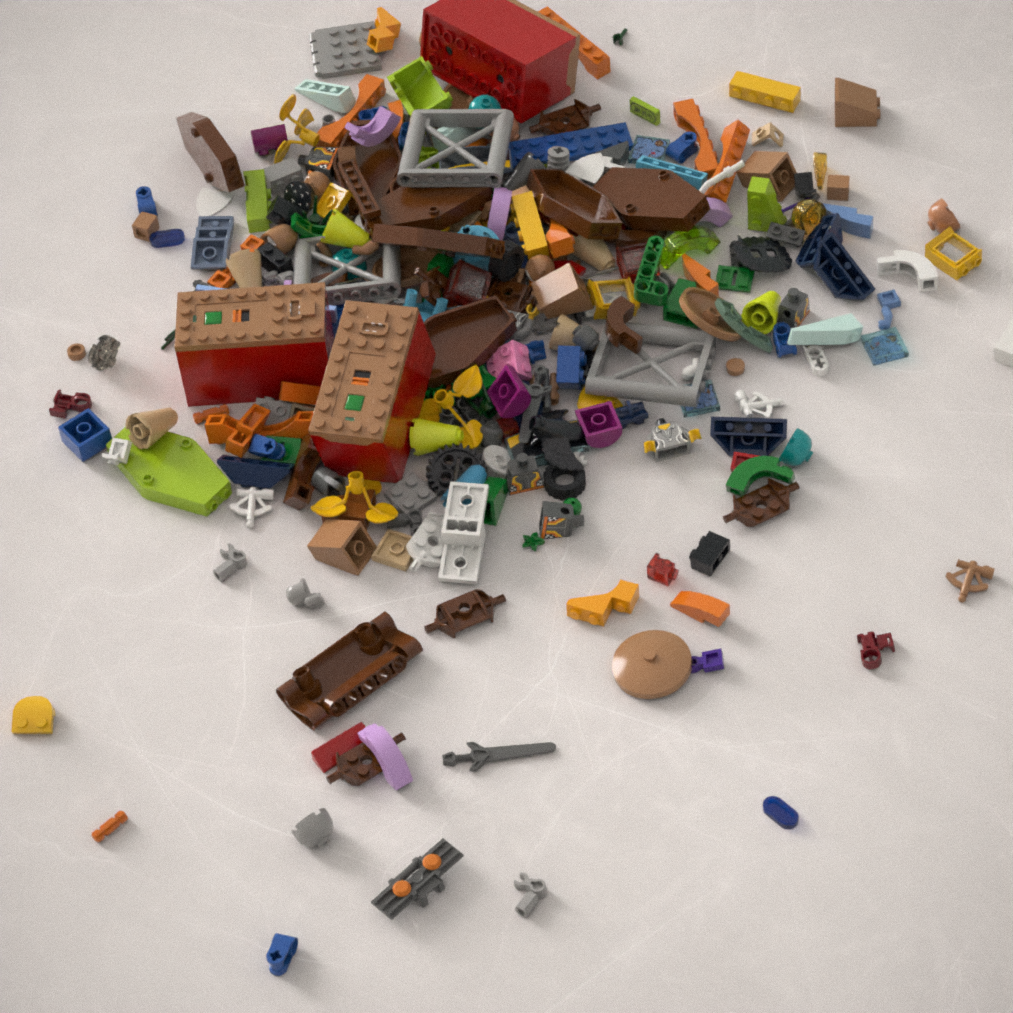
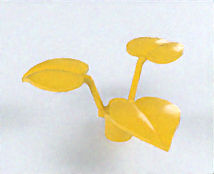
[274,94,320,164]
[419,365,483,449]
[310,471,398,524]

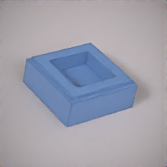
[877,289,901,309]

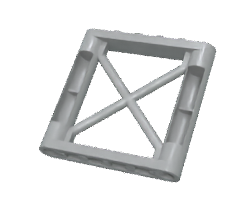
[396,109,514,187]
[293,236,401,305]
[585,322,716,408]

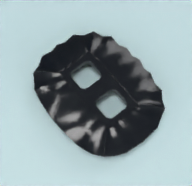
[734,236,792,273]

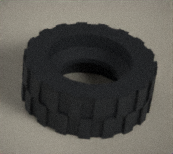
[488,240,525,282]
[543,463,586,501]

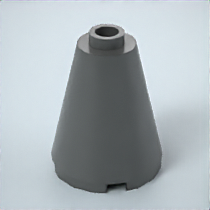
[501,152,546,191]

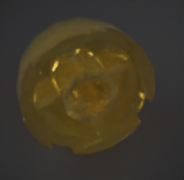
[791,199,826,235]

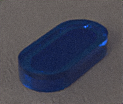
[149,229,185,248]
[763,796,799,830]

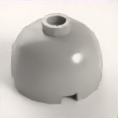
[291,808,334,847]

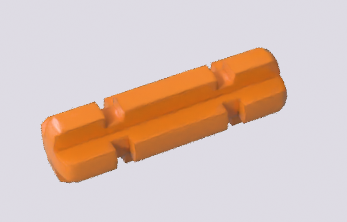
[193,404,229,424]
[91,811,128,843]

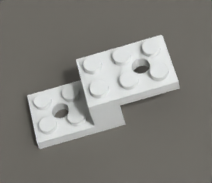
[438,481,489,585]

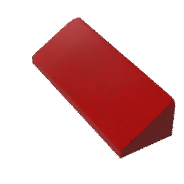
[311,722,365,773]

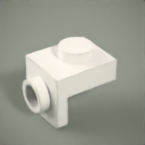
[102,438,132,465]

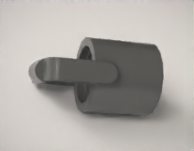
[312,466,350,496]

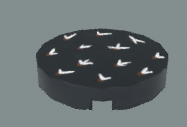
[283,180,315,213]

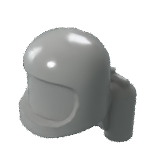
[262,270,294,286]
[286,578,325,609]

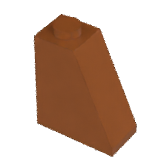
[319,489,377,531]

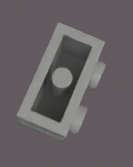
[264,157,304,194]

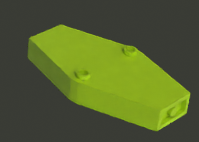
[106,427,232,517]

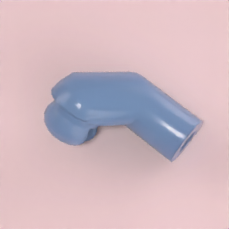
[878,306,893,330]

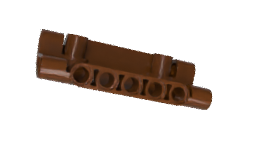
[276,611,423,730]

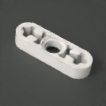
[800,345,829,377]

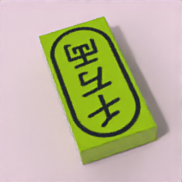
[629,96,661,126]

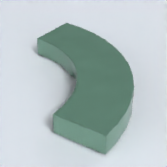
[715,298,773,353]

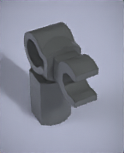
[387,509,423,536]

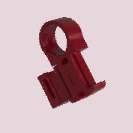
[49,389,92,419]
[857,631,895,670]

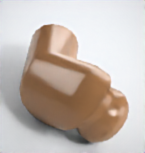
[352,240,379,255]
[316,241,332,268]

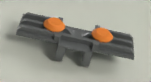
[371,838,464,920]

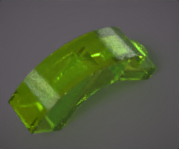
[660,225,721,270]

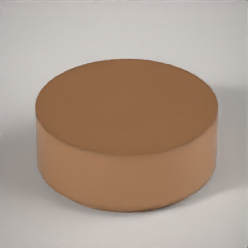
[67,343,86,361]
[726,358,745,376]

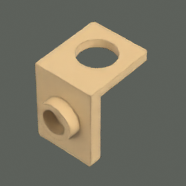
[751,122,784,147]

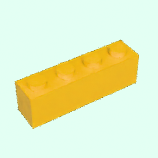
[729,71,801,113]
[510,191,550,259]

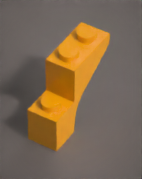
[367,7,401,53]
[566,579,639,627]

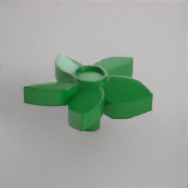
[522,532,545,551]

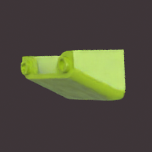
[387,56,453,136]

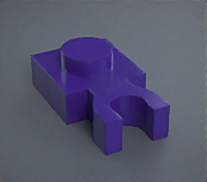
[691,648,725,674]

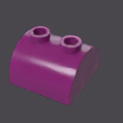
[251,124,288,156]
[487,365,531,418]
[575,401,622,448]

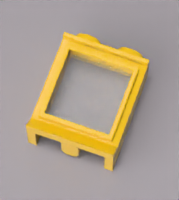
[925,226,982,281]
[586,277,640,320]

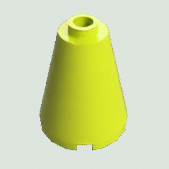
[320,209,371,248]
[741,291,781,334]
[409,418,464,456]

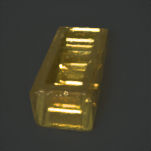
[813,152,827,190]

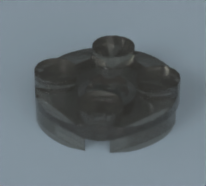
[88,334,120,371]

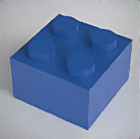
[556,345,587,390]
[58,408,112,462]

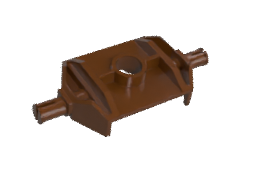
[529,99,601,136]
[414,266,469,311]
[470,278,538,314]
[723,478,800,527]
[424,589,506,638]
[326,732,406,786]

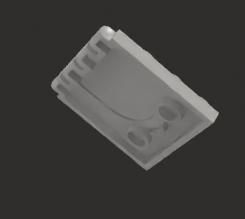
[309,21,382,79]

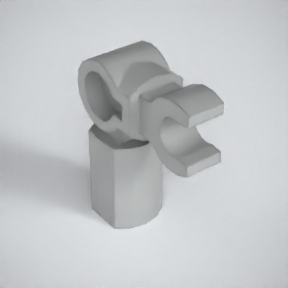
[213,543,248,582]
[514,872,547,918]

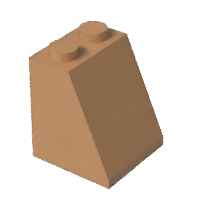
[835,78,880,127]
[736,151,797,202]
[531,263,594,319]
[307,519,377,576]

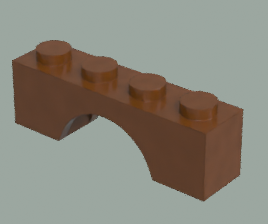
[283,434,321,510]

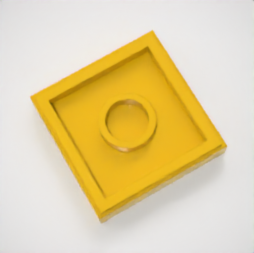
[317,182,352,220]

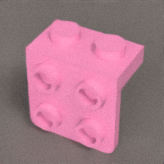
[486,340,532,381]

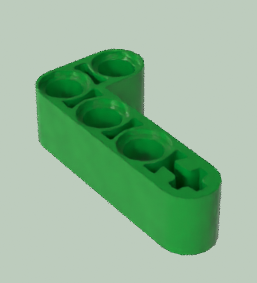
[633,236,668,306]

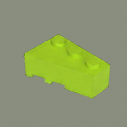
[243,169,272,233]
[747,176,787,232]

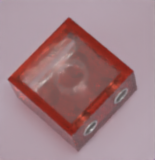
[616,242,660,284]
[443,260,492,306]

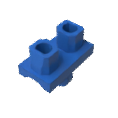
[525,340,547,365]

